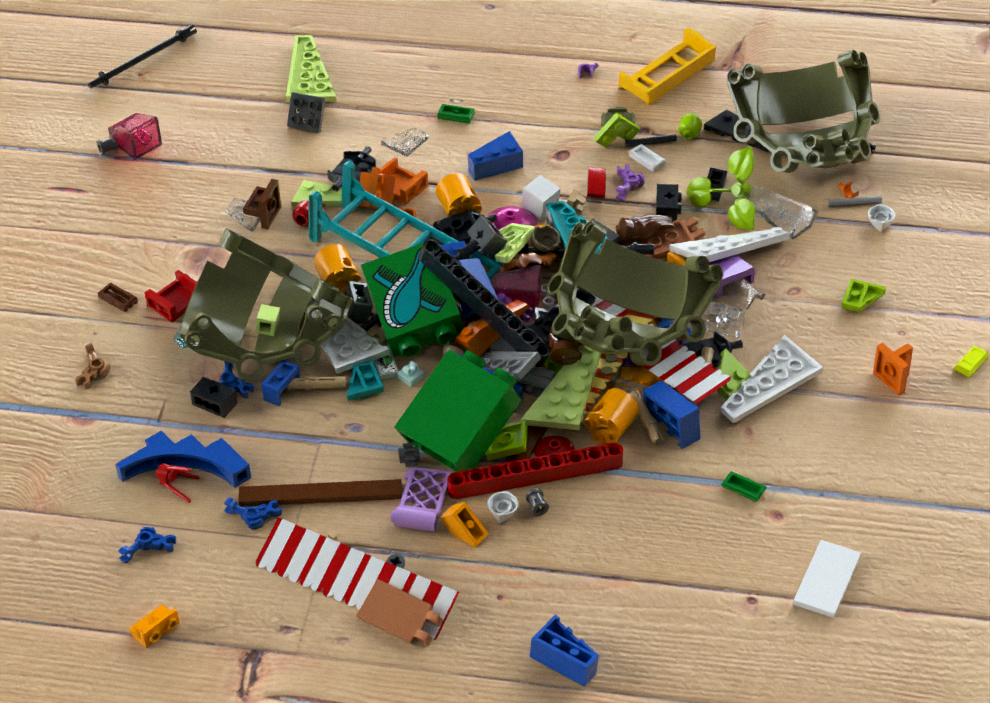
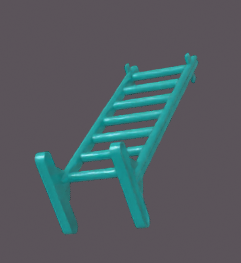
[309,161,513,302]

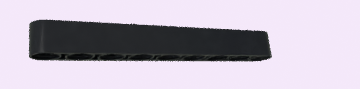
[418,240,551,367]

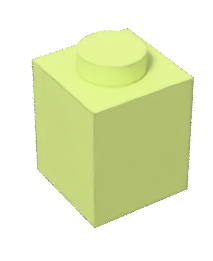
[255,304,280,336]

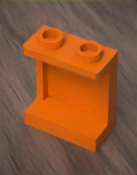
[380,157,428,204]

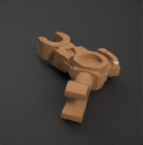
[75,342,111,389]

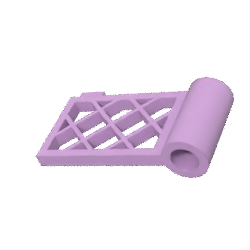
[391,466,452,532]

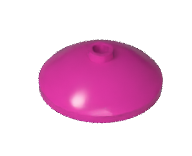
[488,206,538,230]

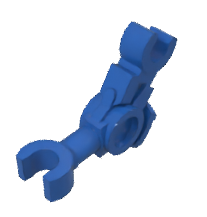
[218,361,254,399]
[224,497,282,530]
[119,527,176,563]

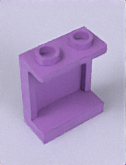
[709,255,755,298]

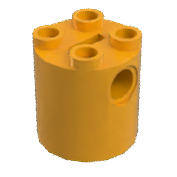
[435,173,482,217]
[314,244,361,294]
[583,388,639,444]

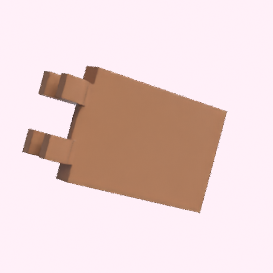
[637,217,705,259]
[356,579,443,646]

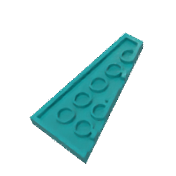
[546,201,608,254]

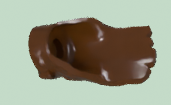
[615,214,675,245]
[549,319,584,365]

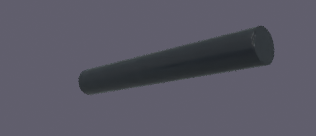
[625,134,677,147]

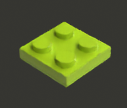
[486,420,528,461]

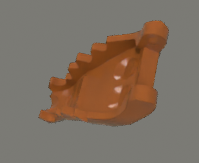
[499,252,561,277]

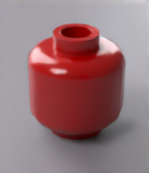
[292,200,309,227]

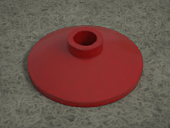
[535,436,575,457]

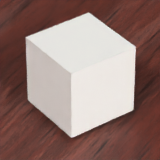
[521,175,561,221]

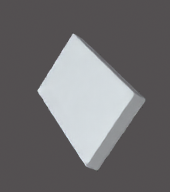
[793,540,861,618]

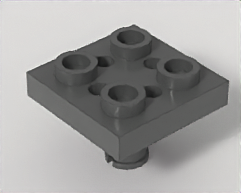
[287,92,326,132]

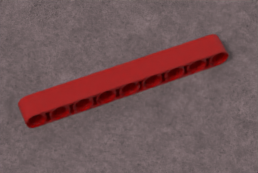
[448,443,624,499]

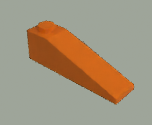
[454,300,529,356]

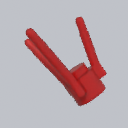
[156,463,200,503]

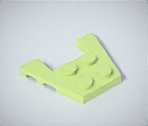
[478,223,535,263]

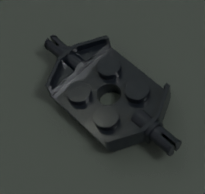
[328,146,376,192]
[426,209,498,245]
[677,332,743,367]

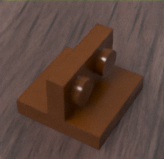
[243,179,282,229]

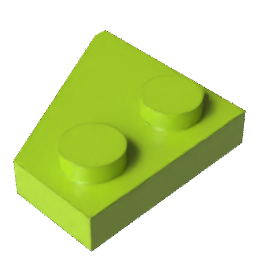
[841,279,886,313]
[717,349,750,400]

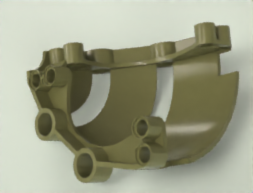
[727,50,880,173]
[547,221,723,366]
[179,228,353,382]

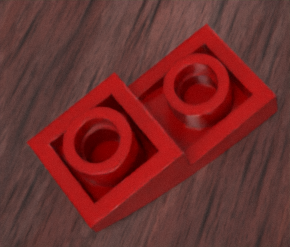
[587,167,606,198]

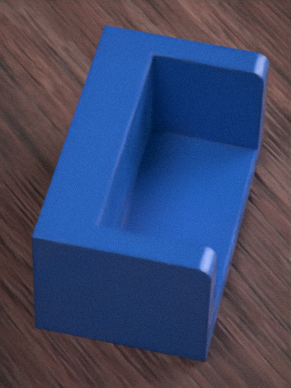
[261,360,300,406]

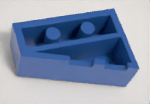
[468,131,523,181]
[643,381,701,449]
[530,614,599,687]

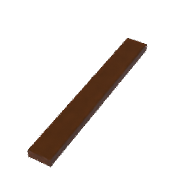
[238,479,402,507]

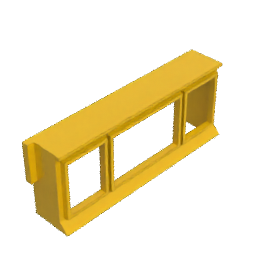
[618,27,716,105]

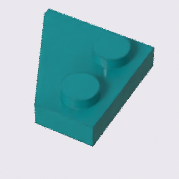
[347,361,384,401]

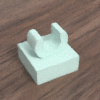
[397,361,425,387]

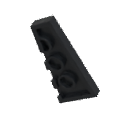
[704,109,769,152]
[528,288,596,350]

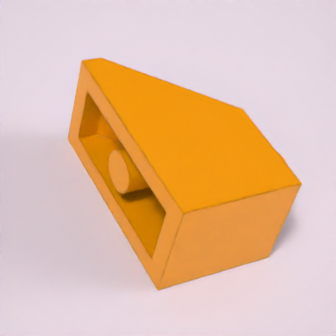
[439,502,489,547]

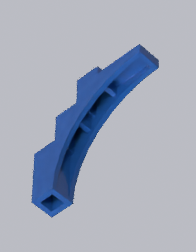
[115,430,251,488]

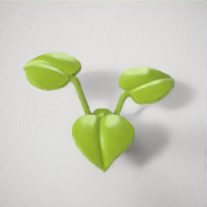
[686,147,755,230]

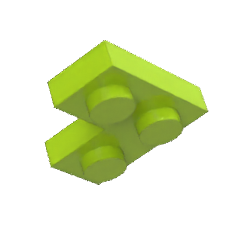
[593,113,641,148]

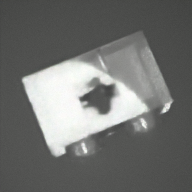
[703,301,745,338]

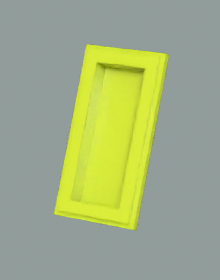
[953,346,990,378]

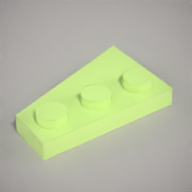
[291,180,342,207]

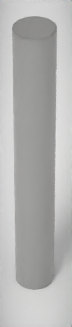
[827,196,882,207]

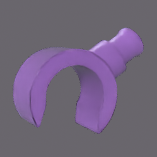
[578,62,599,78]

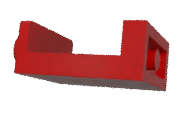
[144,270,197,322]

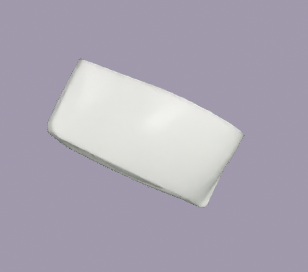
[868,204,895,232]
[487,491,518,524]

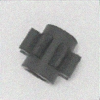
[398,442,420,467]

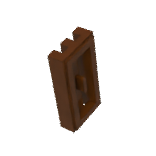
[98,282,138,312]

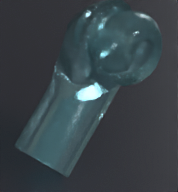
[174,326,191,348]

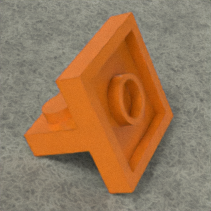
[357,167,397,210]
[873,342,913,395]

